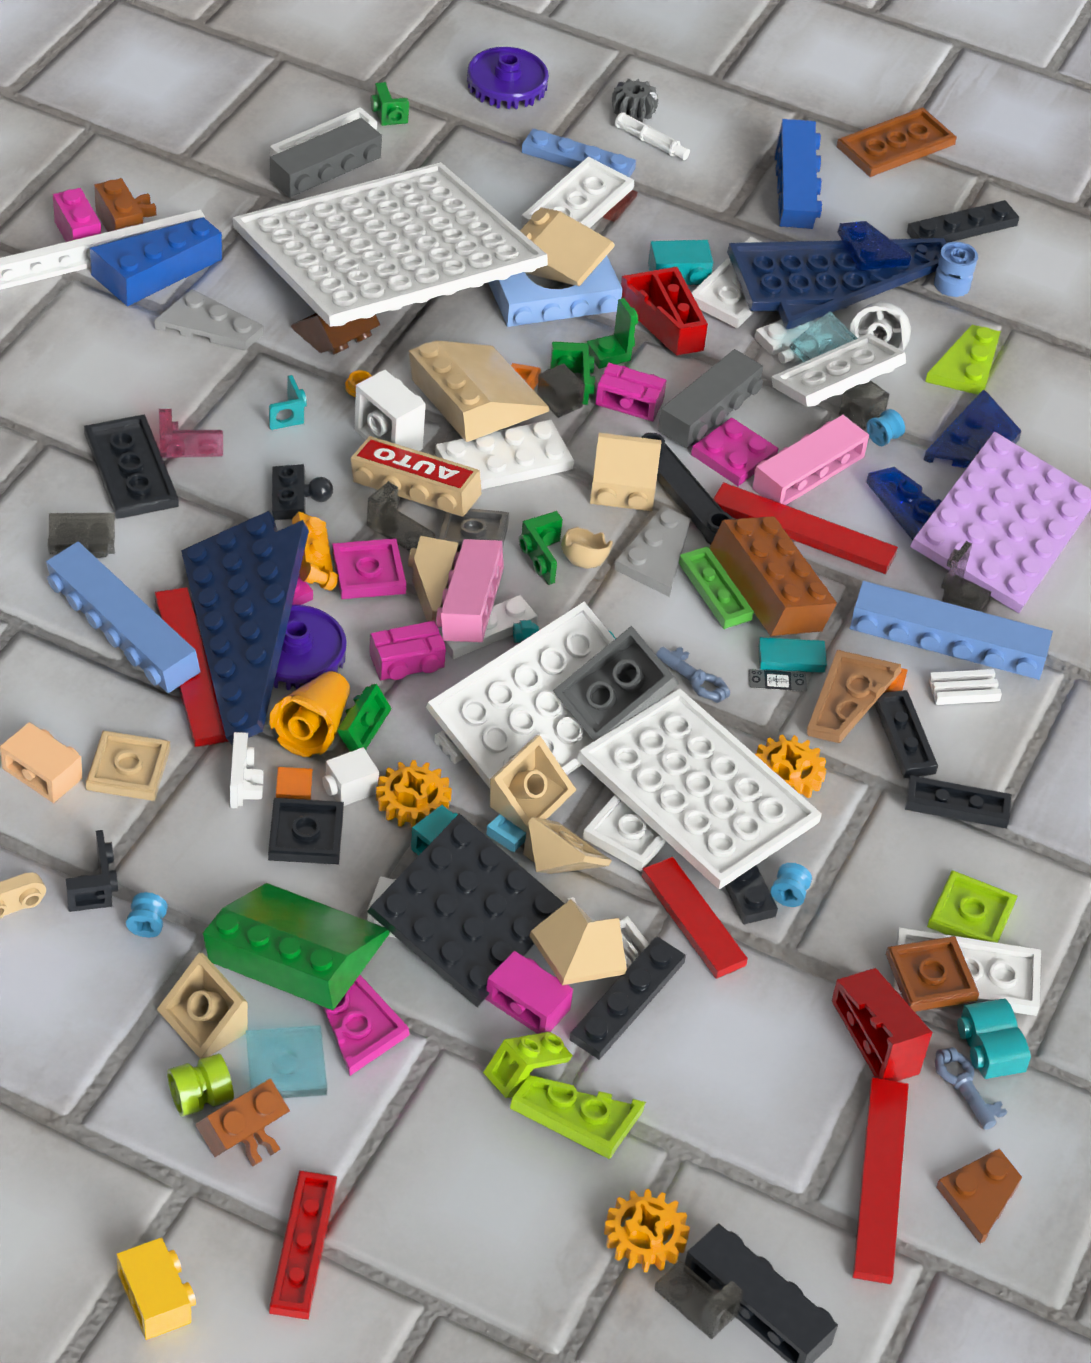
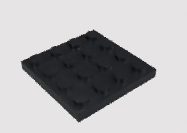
[367,813,565,1008]

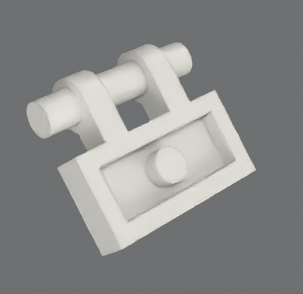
[754,319,832,364]

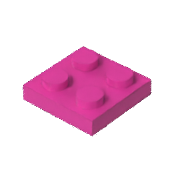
[691,417,779,486]
[332,538,406,599]

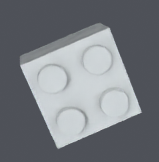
[354,370,425,451]

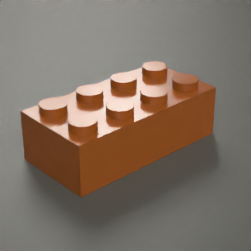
[710,517,837,636]

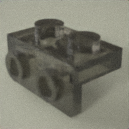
[48,513,115,558]

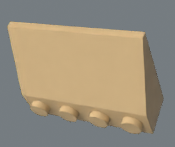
[409,340,549,442]

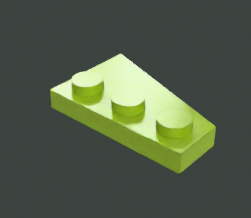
[925,325,1001,396]
[510,1075,646,1159]

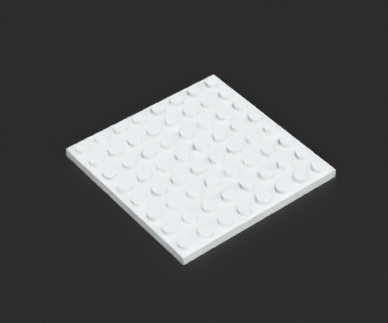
[233,162,548,327]

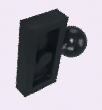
[272,464,333,520]

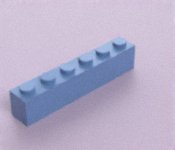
[46,541,201,693]
[850,581,1053,680]

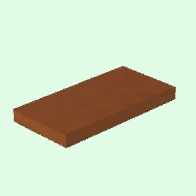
[836,107,957,177]

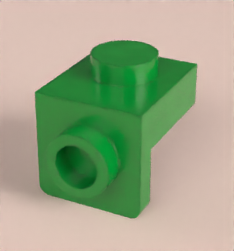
[370,82,409,126]

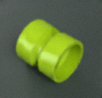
[167,1053,234,1117]

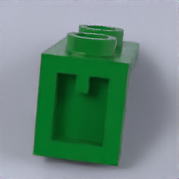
[587,298,638,369]
[550,342,595,405]
[519,511,563,585]

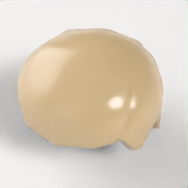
[561,527,613,569]

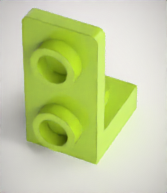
[483,1032,573,1098]

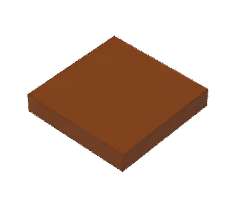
[885,936,979,1012]

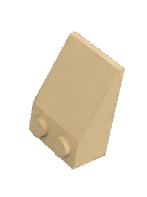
[519,207,615,286]

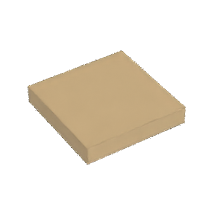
[86,730,171,801]

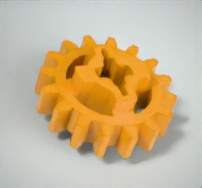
[755,735,827,798]
[376,760,452,828]
[604,1189,690,1273]

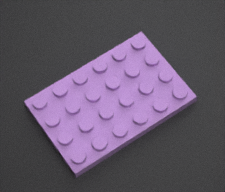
[910,431,1091,613]

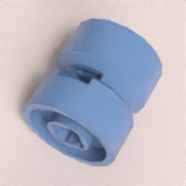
[934,242,978,297]

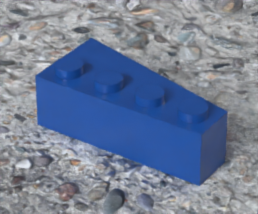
[774,119,822,229]
[90,217,222,307]

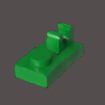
[337,684,392,752]

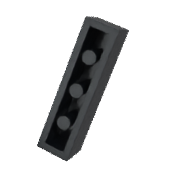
[683,1223,838,1363]

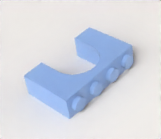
[488,255,623,327]

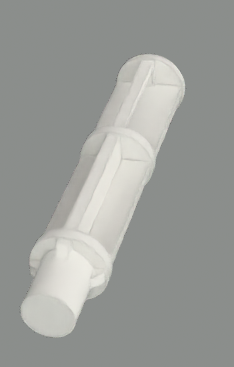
[615,112,690,160]

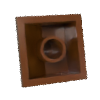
[291,313,380,355]

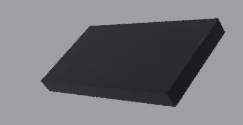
[84,414,179,519]

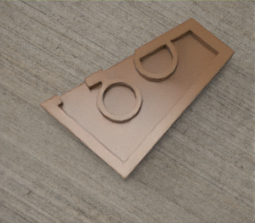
[807,650,901,743]

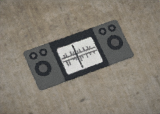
[749,669,807,691]

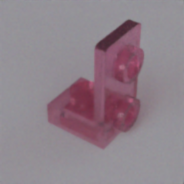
[159,409,223,458]

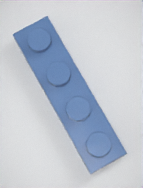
[522,128,636,178]

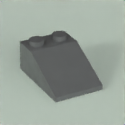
[553,626,679,741]

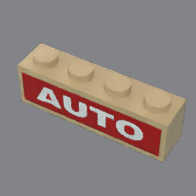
[351,436,482,517]

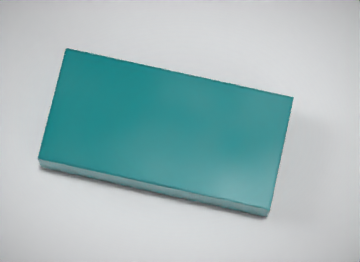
[758,637,827,673]

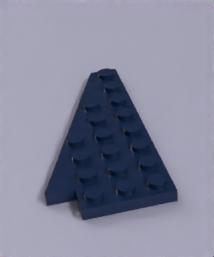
[727,238,947,329]
[181,511,309,745]

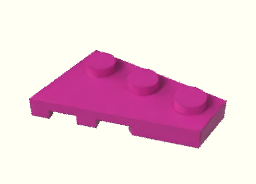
[323,975,409,1076]

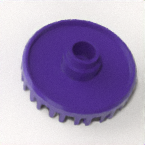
[467,47,549,110]
[274,605,347,691]

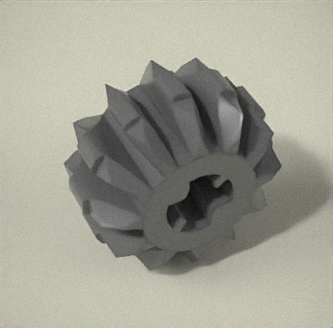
[611,78,658,122]

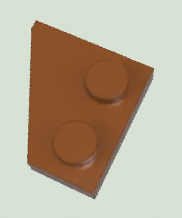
[936,1148,1022,1244]

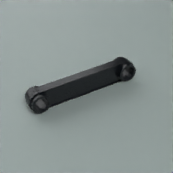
[641,433,732,545]

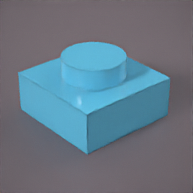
[486,814,526,853]

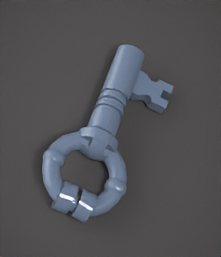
[656,647,730,703]
[934,1047,1007,1130]

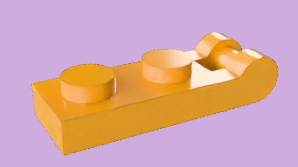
[292,512,338,591]

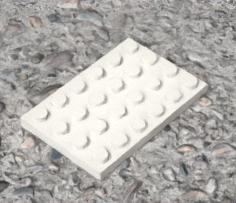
[426,602,663,788]
[578,689,822,889]

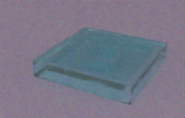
[789,311,858,362]
[246,1025,327,1098]

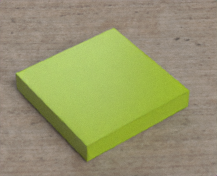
[927,870,1018,943]

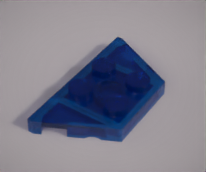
[924,390,1022,468]

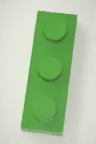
[679,546,754,629]

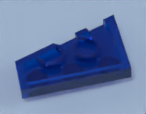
[866,467,942,540]

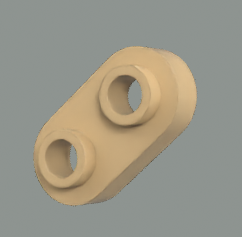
[0,872,46,919]

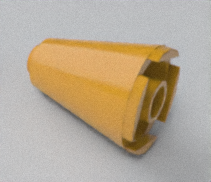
[269,671,350,757]

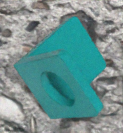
[269,375,307,430]

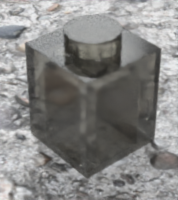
[537,363,585,418]
[838,380,890,430]

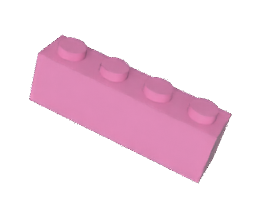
[752,415,869,505]
[436,539,504,642]

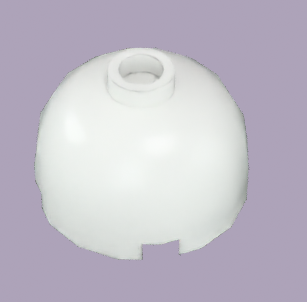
[850,301,911,351]

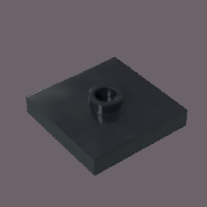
[268,798,344,865]

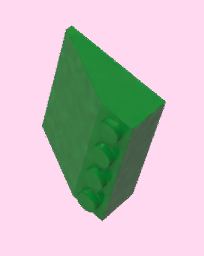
[203,883,390,1010]

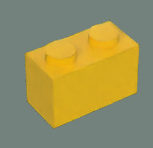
[116,1237,196,1340]

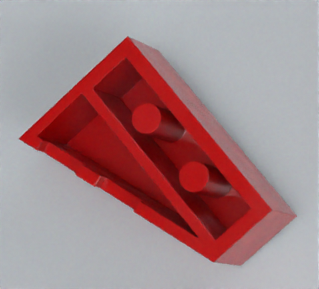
[621,267,708,356]
[831,968,933,1082]

